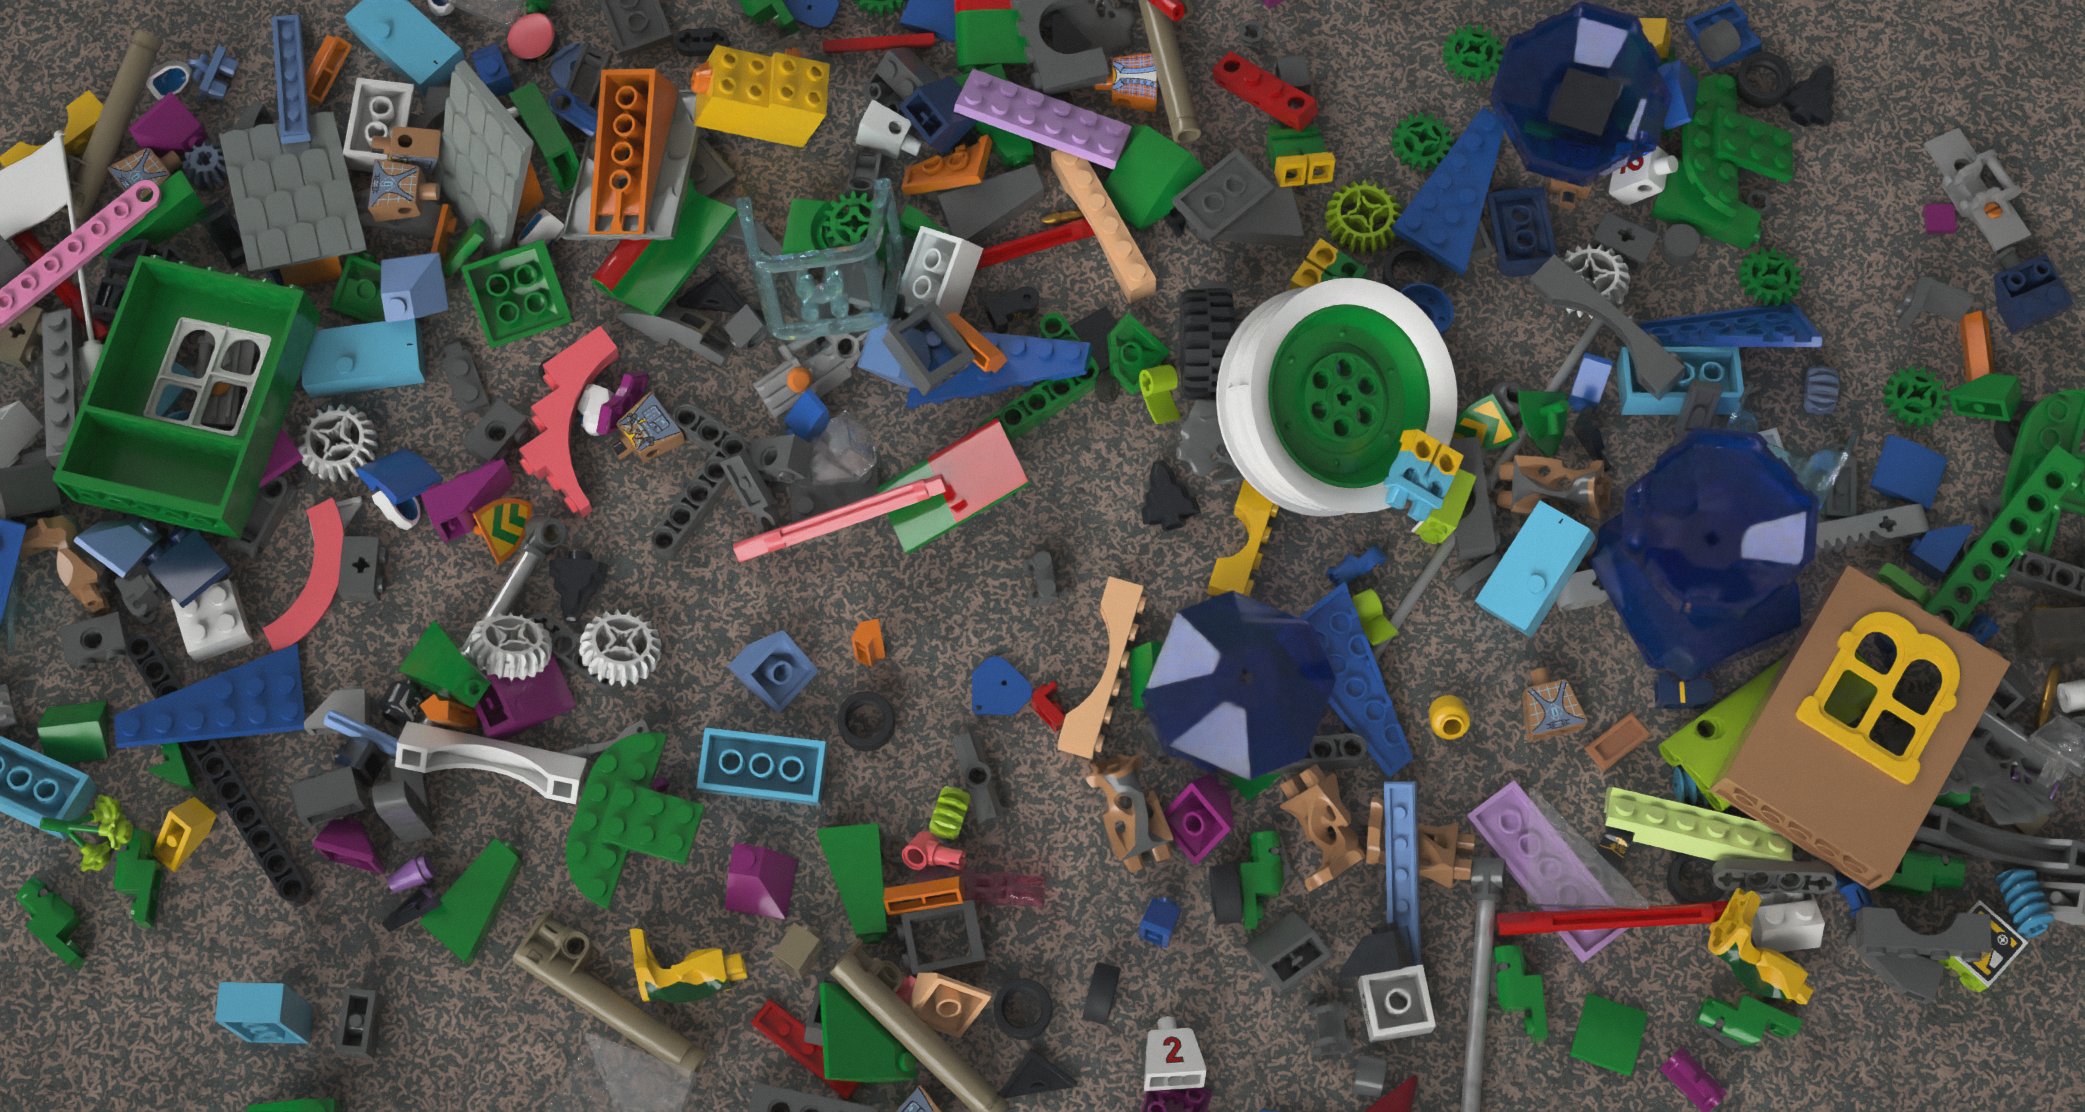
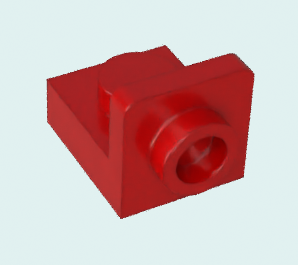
[1031,681,1065,733]

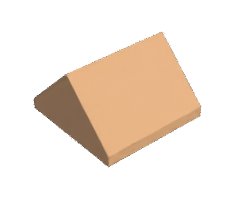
[908,973,992,1038]

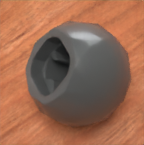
[1490,380,1524,417]

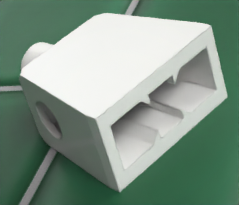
[856,99,923,160]

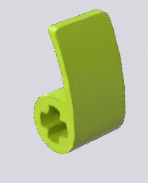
[1139,364,1182,424]
[1351,588,1398,647]

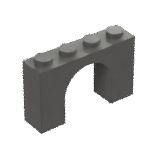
[1010,0,1109,96]

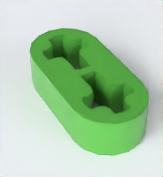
[1876,563,1932,609]

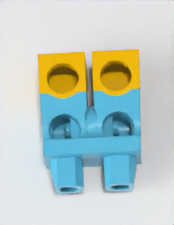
[1383,429,1464,522]

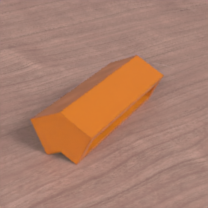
[306,35,353,106]
[1959,310,1995,383]
[945,311,1008,373]
[851,619,886,667]
[420,694,478,730]
[883,876,966,915]

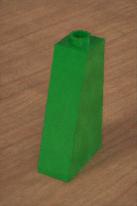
[954,63,1034,169]
[508,82,580,194]
[1650,159,1763,250]
[101,170,205,261]
[398,621,491,708]
[817,823,888,945]
[419,838,523,967]

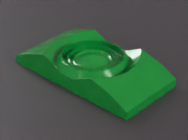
[781,198,902,278]

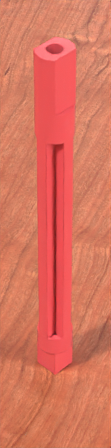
[733,473,947,563]

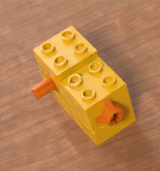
[691,45,830,147]

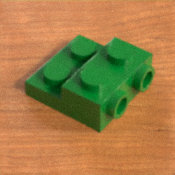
[330,251,386,323]

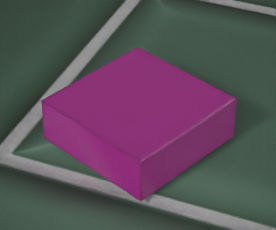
[1923,204,1957,234]

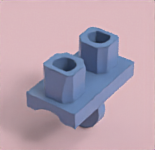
[188,45,239,101]

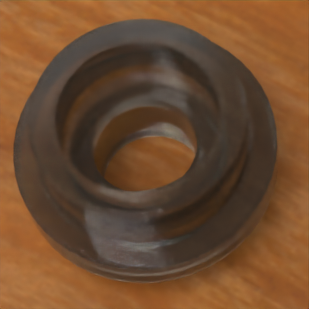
[1095,374,1120,403]

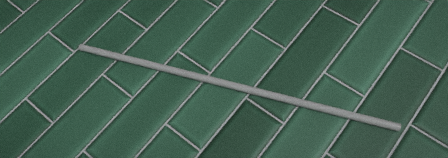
[1371,317,1604,662]

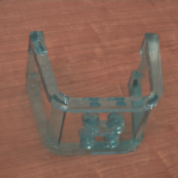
[735,178,906,340]

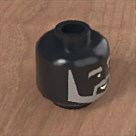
[379,679,425,726]

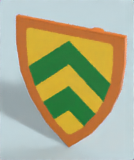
[473,498,532,565]

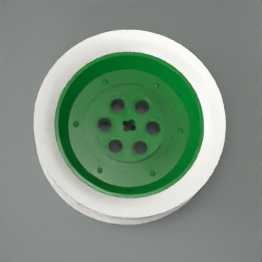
[1216,278,1457,517]

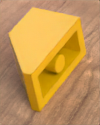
[153,797,217,872]

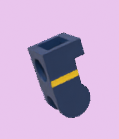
[1654,673,1715,709]

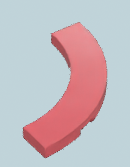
[262,497,345,652]

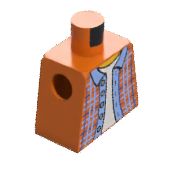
[1095,53,1157,112]

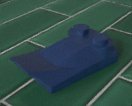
[1486,186,1558,277]

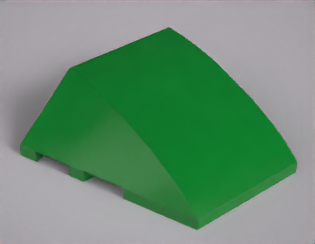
[1102,125,1206,231]

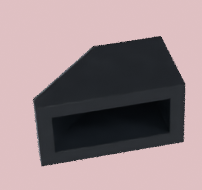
[196,199,246,268]
[334,737,386,787]

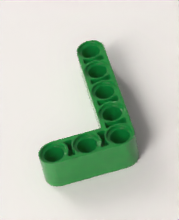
[976,313,1099,440]

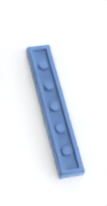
[272,14,311,144]
[1384,781,1421,967]

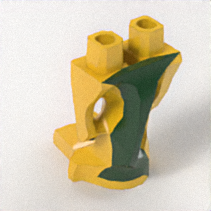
[1708,888,1814,1004]
[630,928,748,1003]

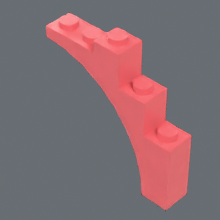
[519,326,619,518]

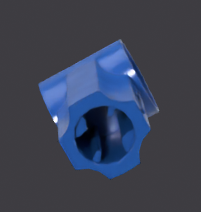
[549,89,598,137]

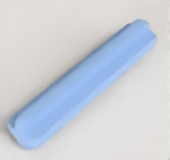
[323,709,398,758]

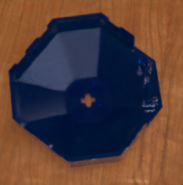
[1489,1,1673,187]
[1620,427,1819,621]
[1140,590,1336,780]

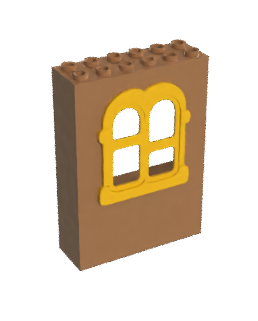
[1709,565,2011,891]

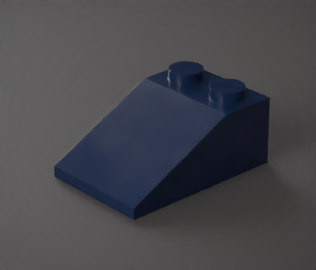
[142,526,231,608]

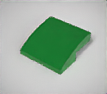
[1569,993,1648,1077]

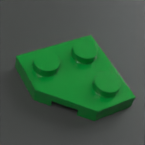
[1107,312,1170,395]

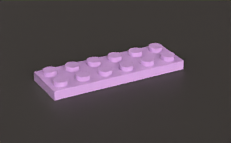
[953,69,1132,170]
[1466,780,1629,963]

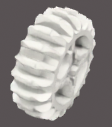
[1560,243,1630,319]
[297,404,378,483]
[579,609,662,687]
[469,612,552,681]

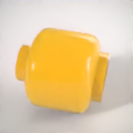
[1429,695,1470,740]

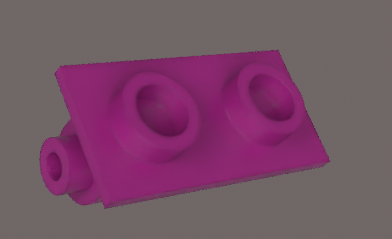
[1660,1047,1727,1112]

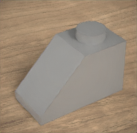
[304,685,371,735]
[2036,881,2085,925]

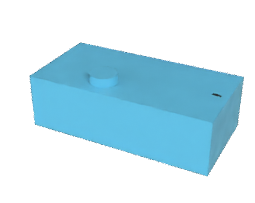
[344,0,466,99]
[301,319,426,398]
[1616,347,1745,415]
[1475,500,1596,638]
[696,728,829,806]
[0,736,97,841]
[215,982,314,1044]

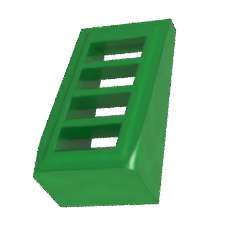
[899,204,950,240]

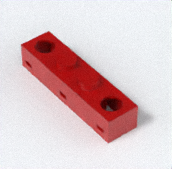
[1212,51,1318,132]

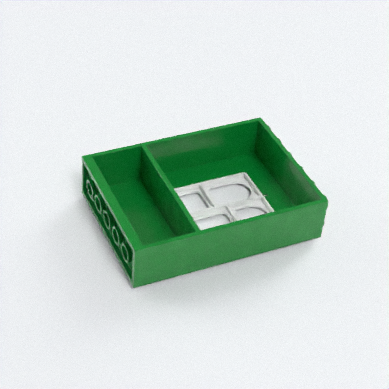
[52,255,321,539]

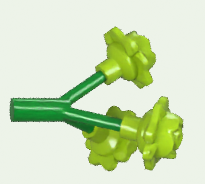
[39,794,133,872]

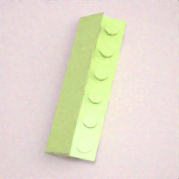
[1604,787,1793,861]

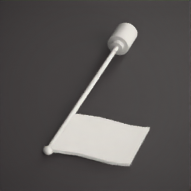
[0,130,104,385]

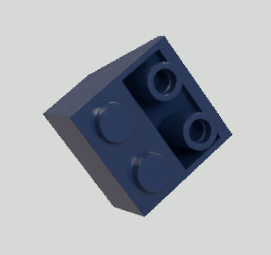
[899,76,978,155]
[1994,253,2073,335]

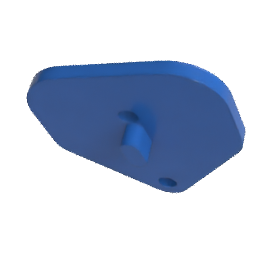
[784,0,840,29]
[972,656,1032,715]

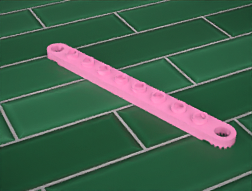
[0,180,162,330]

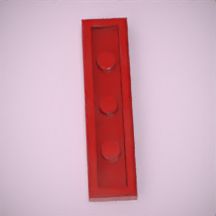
[822,33,935,54]
[750,998,862,1101]

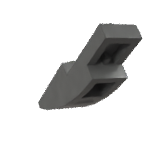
[617,303,735,366]

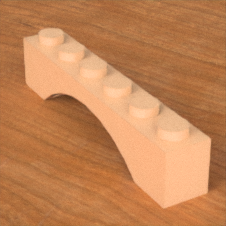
[1051,149,1156,304]
[1058,576,1147,759]

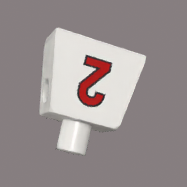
[1609,143,1678,205]
[1144,1016,1206,1091]

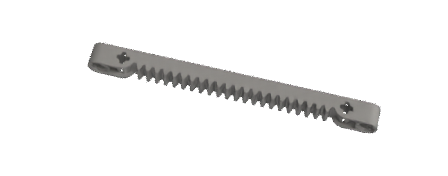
[1556,504,1930,612]

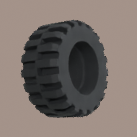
[1179,288,1235,400]

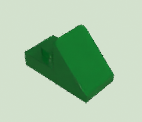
[147,742,198,792]

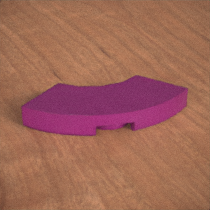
[596,371,649,435]

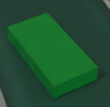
[443,218,486,276]

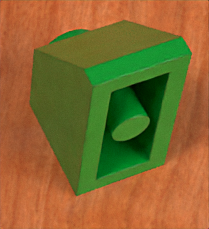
[1948,373,2023,422]

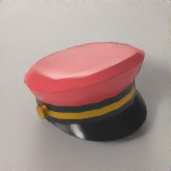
[507,13,560,63]

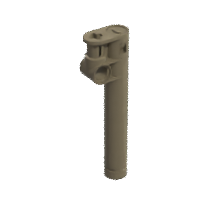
[1138,0,1201,144]
[56,30,163,223]
[512,910,709,1080]
[829,937,1009,1112]

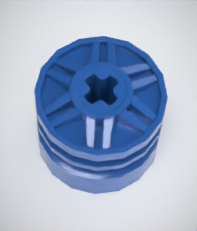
[1400,282,1454,339]

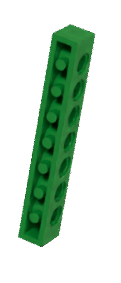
[1923,444,2085,630]

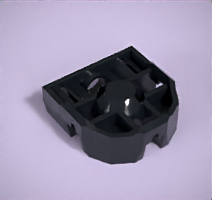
[92,238,187,323]

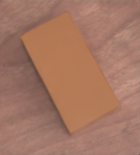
[1584,712,1651,772]

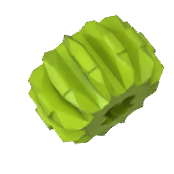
[929,786,971,840]

